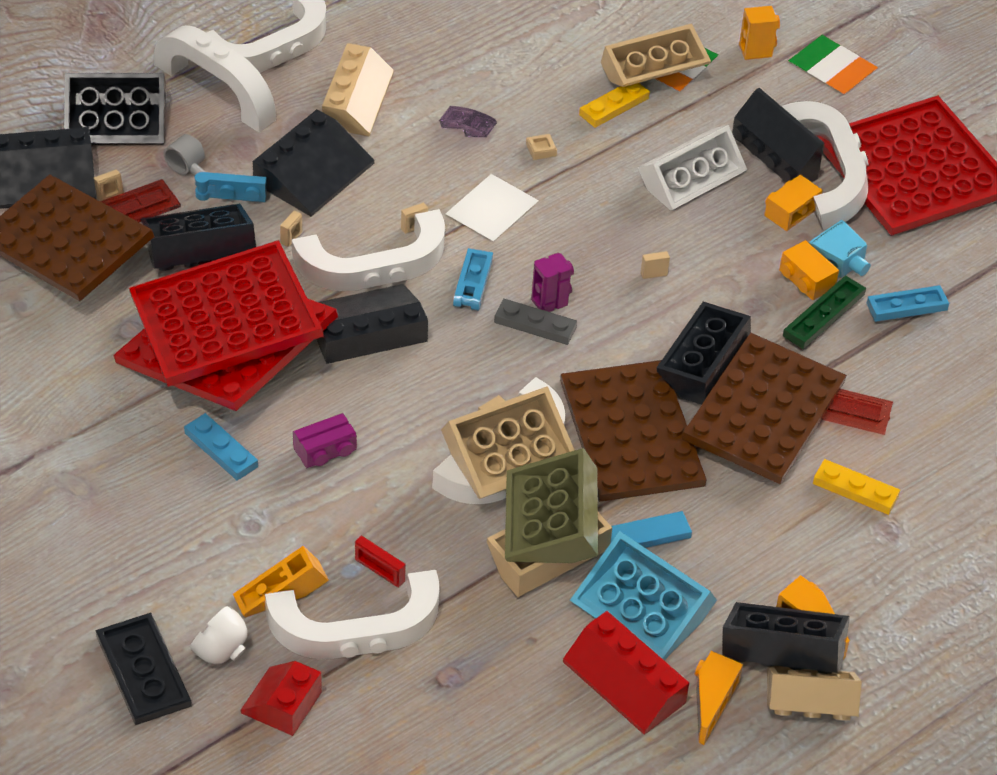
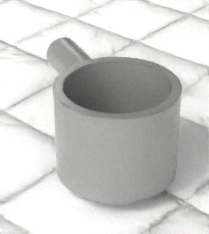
[163,134,206,175]

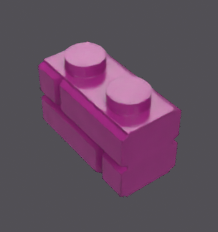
[531,252,574,312]
[293,413,357,469]

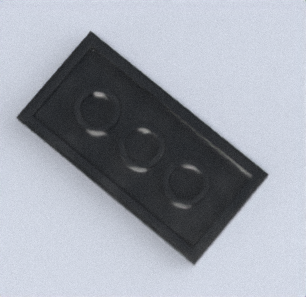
[95,613,192,725]

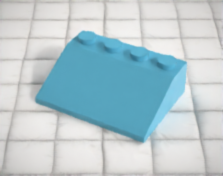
[570,531,717,660]

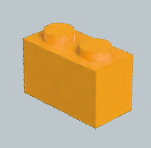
[739,6,780,60]
[764,175,823,231]
[779,240,839,300]

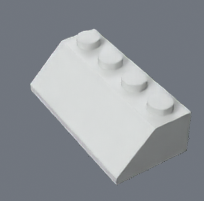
[638,125,747,210]

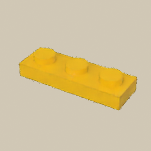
[579,83,650,128]
[813,459,900,515]

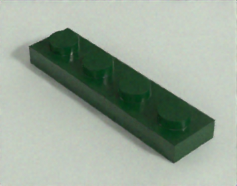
[783,275,866,350]

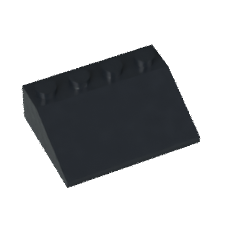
[64,73,166,145]
[252,109,375,217]
[0,127,97,209]
[140,203,256,271]
[316,284,428,364]

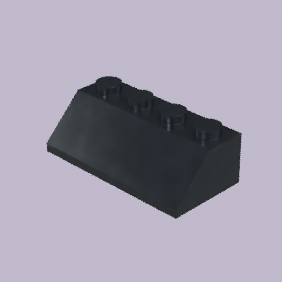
[732,88,825,183]
[657,301,751,405]
[722,602,850,674]

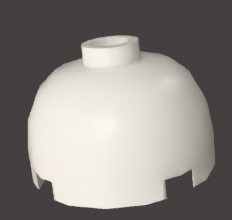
[190,606,247,664]

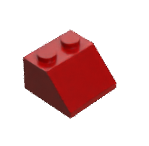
[241,661,322,736]

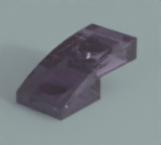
[439,106,497,138]

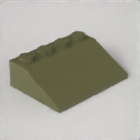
[505,448,598,563]

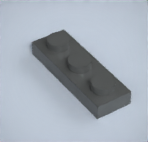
[494,298,577,345]

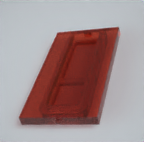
[100,179,181,222]
[821,389,893,435]

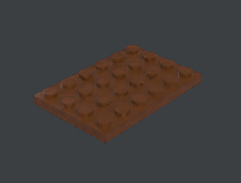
[0,174,155,302]
[682,333,847,484]
[560,360,707,502]

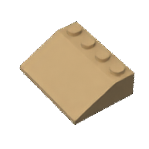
[441,386,574,499]

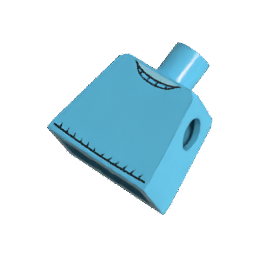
[809,220,871,278]

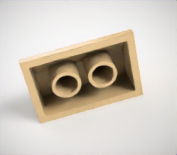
[767,666,862,720]

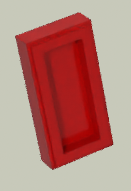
[355,535,406,588]

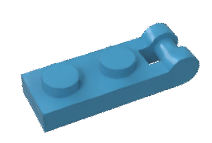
[195,172,267,202]
[453,248,493,311]

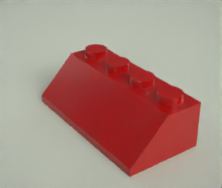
[563,611,690,735]

